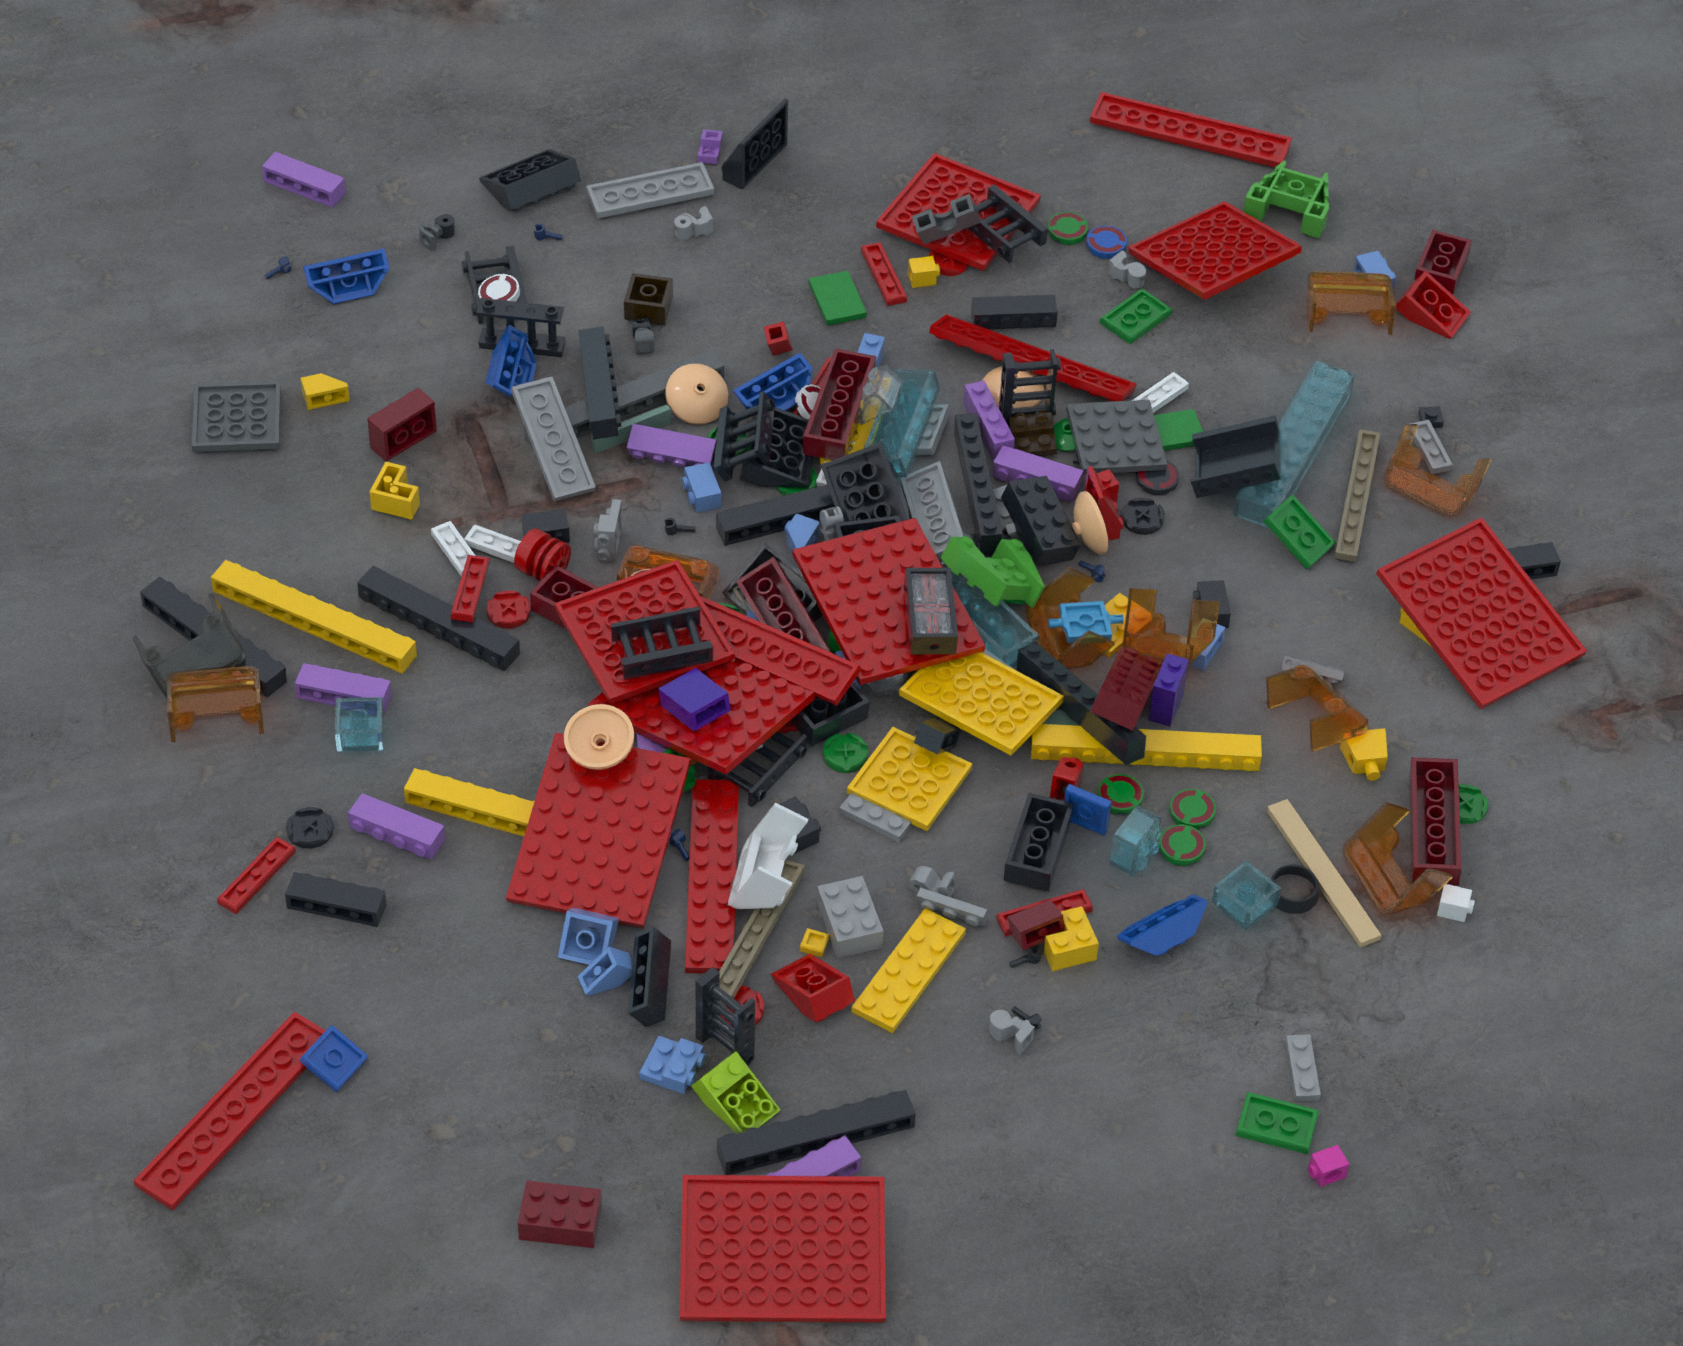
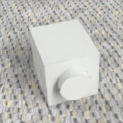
[1437,884,1475,922]

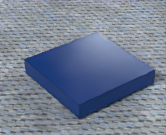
[1064,784,1111,836]
[299,1025,369,1092]

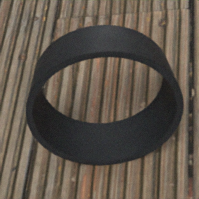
[1267,864,1319,914]

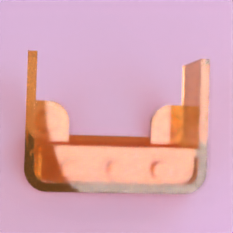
[1306,271,1396,335]
[1383,424,1492,516]
[617,545,719,600]
[1026,567,1115,669]
[1123,588,1220,666]
[1266,665,1368,752]
[167,666,264,742]
[1343,802,1453,914]

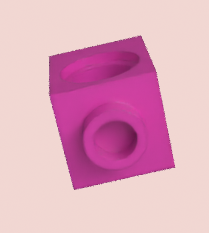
[1308,1145,1349,1187]

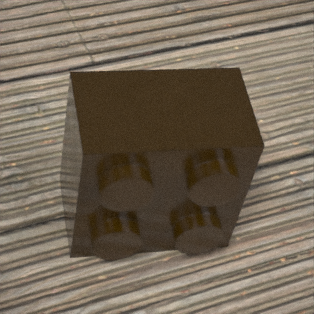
[624,273,673,325]

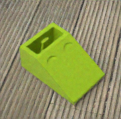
[691,1051,780,1133]

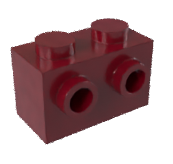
[1008,900,1065,950]

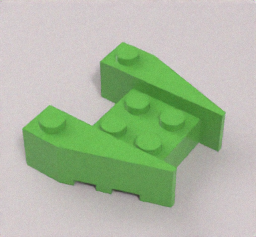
[1243,161,1329,238]
[941,536,1045,608]

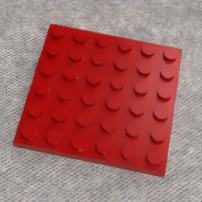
[876,153,1041,271]
[1128,201,1302,300]
[555,560,735,704]

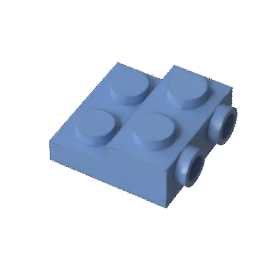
[639,1036,706,1094]

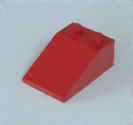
[1394,271,1471,339]
[1085,466,1123,540]
[771,954,855,1022]

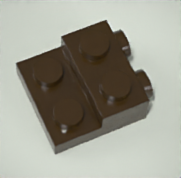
[1009,410,1057,457]

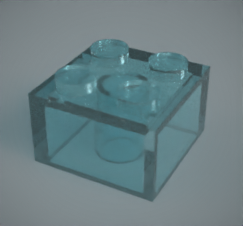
[335,697,384,751]
[1110,805,1162,877]
[1212,860,1281,930]

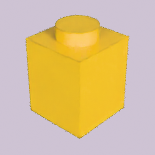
[908,256,940,288]

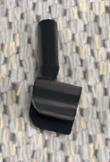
[664,518,695,536]
[1009,945,1043,968]
[1012,1006,1042,1030]

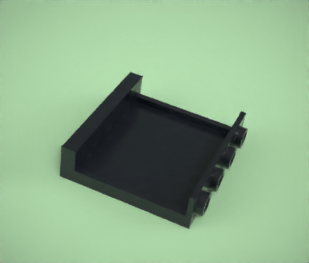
[1191,416,1281,498]

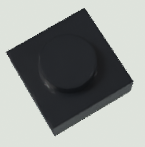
[1418,407,1444,428]

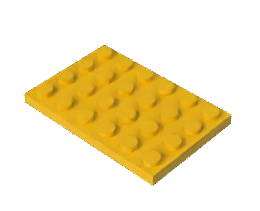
[899,652,1064,756]

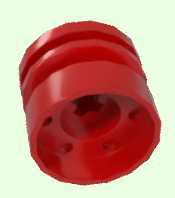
[514,528,571,581]

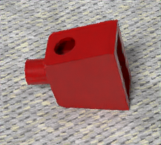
[1049,757,1084,801]

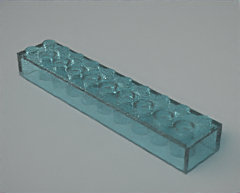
[1233,360,1355,529]

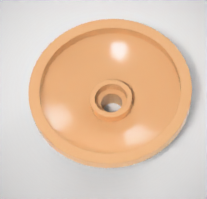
[665,364,729,425]
[982,366,1044,408]
[1072,491,1108,555]
[564,704,634,769]

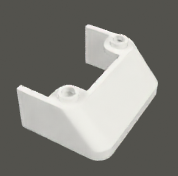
[728,803,808,909]

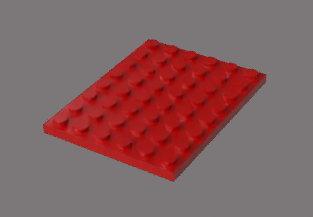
[1376,517,1587,710]
[792,518,985,685]
[588,659,815,775]
[506,732,691,929]
[680,1175,886,1323]

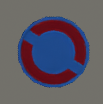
[1086,225,1127,259]

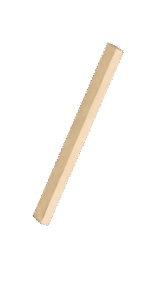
[1267,799,1381,948]

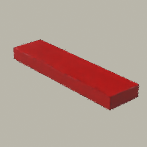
[861,242,907,306]
[451,555,490,622]
[217,837,296,914]
[996,889,1093,937]

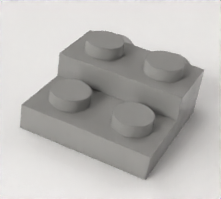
[594,499,622,562]

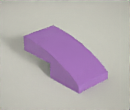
[697,129,723,164]

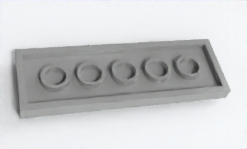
[586,162,714,219]
[511,377,596,502]
[900,461,964,560]

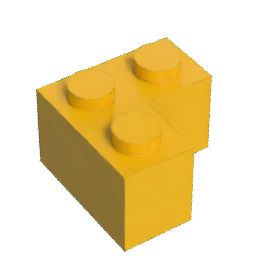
[370,462,420,520]
[1044,906,1099,971]

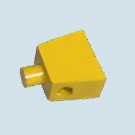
[1340,728,1388,781]

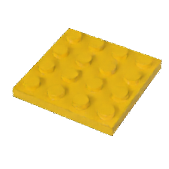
[847,727,973,831]

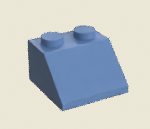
[558,907,619,965]

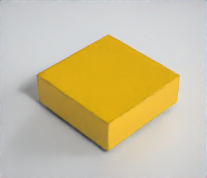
[800,928,830,957]

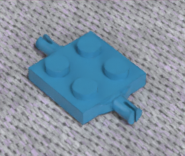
[1047,601,1124,643]

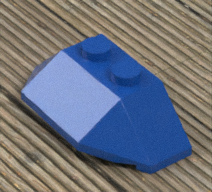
[303,249,389,304]
[485,325,537,397]
[733,353,813,411]
[1117,894,1207,956]

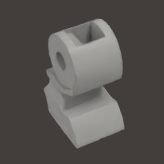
[674,206,714,240]
[1108,250,1146,289]
[819,506,844,542]
[908,866,957,897]
[989,1010,1035,1055]

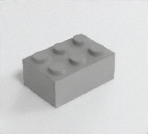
[817,876,884,958]

